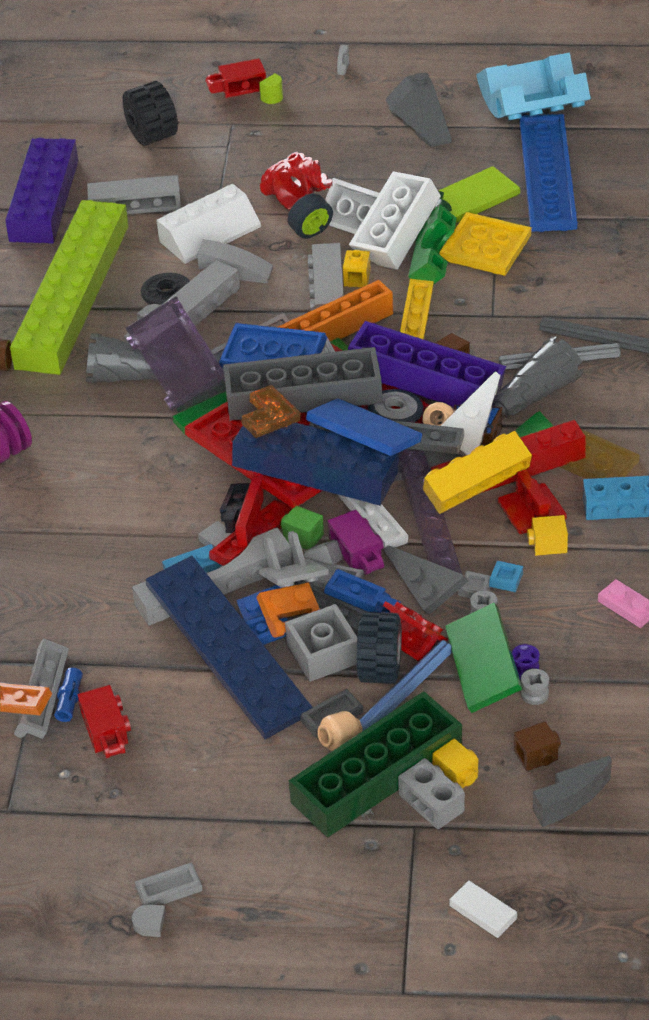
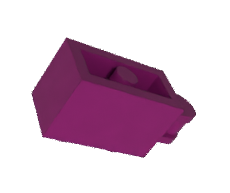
[328,510,384,575]

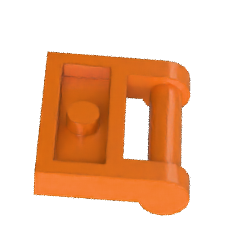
[257,582,320,638]

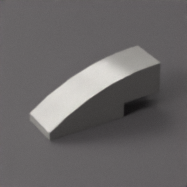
[197,239,273,283]

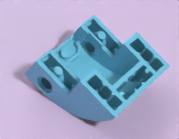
[476,53,591,120]

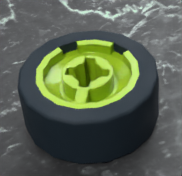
[287,193,333,239]

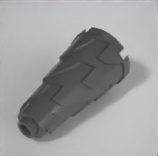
[86,333,183,384]
[492,336,584,418]

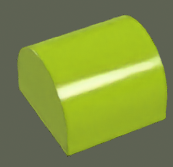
[260,73,283,104]

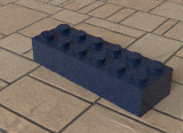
[232,411,399,506]

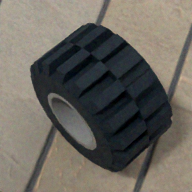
[356,612,402,684]

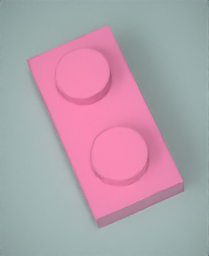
[598,579,649,628]

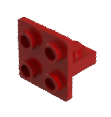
[498,469,567,534]
[383,601,448,661]

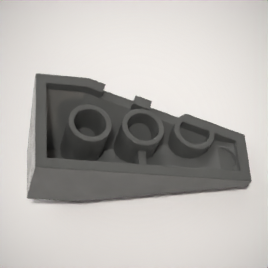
[386,73,452,147]

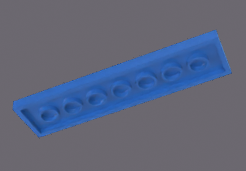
[519,114,577,232]

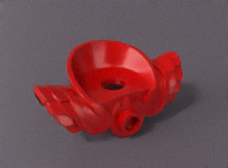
[260,152,333,211]

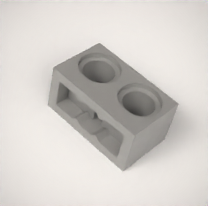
[398,758,465,830]

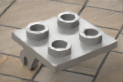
[258,531,329,587]

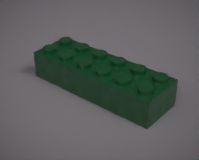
[289,691,462,838]

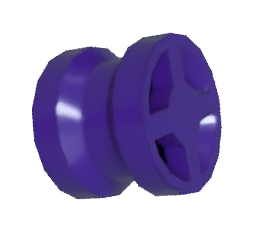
[512,644,540,679]

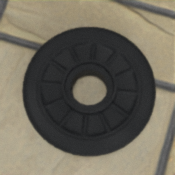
[141,272,190,305]

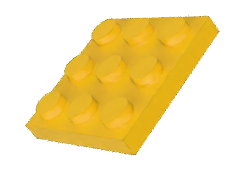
[440,212,532,276]

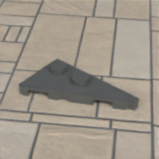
[383,545,468,615]

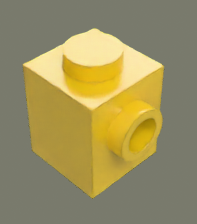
[343,250,371,287]
[527,515,568,556]
[433,738,479,788]

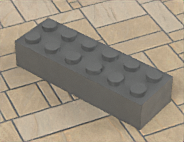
[223,347,383,421]

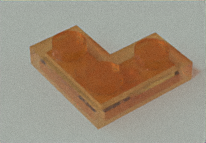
[242,385,300,438]

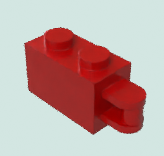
[205,58,266,98]
[77,685,131,759]

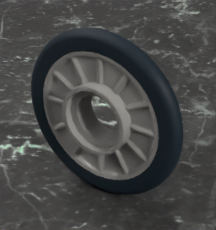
[368,389,424,423]

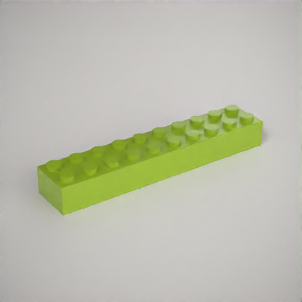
[10,200,129,375]

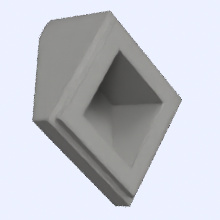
[303,540,343,565]

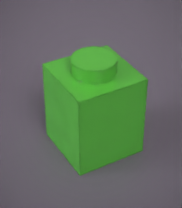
[281,506,324,550]

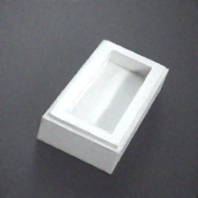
[449,881,517,938]

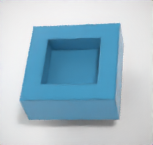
[489,561,523,592]

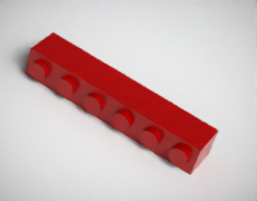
[431,419,586,494]

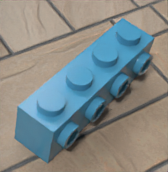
[583,476,649,520]

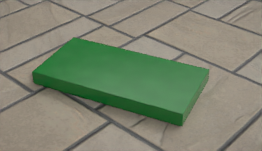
[445,602,522,713]

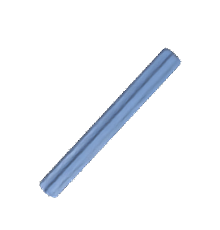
[359,640,452,731]

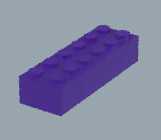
[5,138,78,243]
[348,321,506,407]

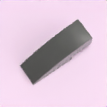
[533,756,612,827]

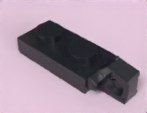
[220,483,250,533]

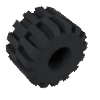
[122,80,178,146]

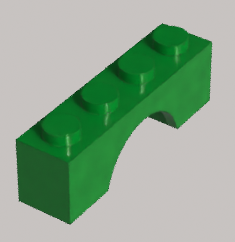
[408,204,457,284]

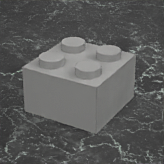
[285,604,357,682]

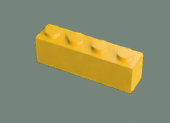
[423,431,532,514]

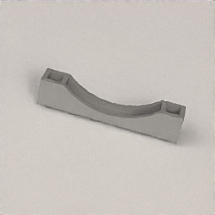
[132,528,293,626]

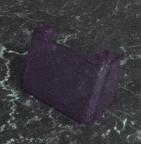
[126,296,226,412]

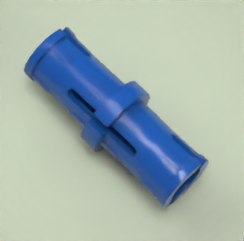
[54,668,83,722]

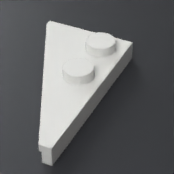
[441,371,500,456]

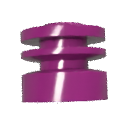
[0,401,32,464]

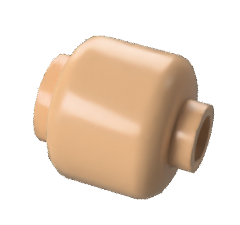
[423,402,455,426]
[318,711,362,751]

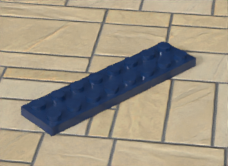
[146,555,313,739]

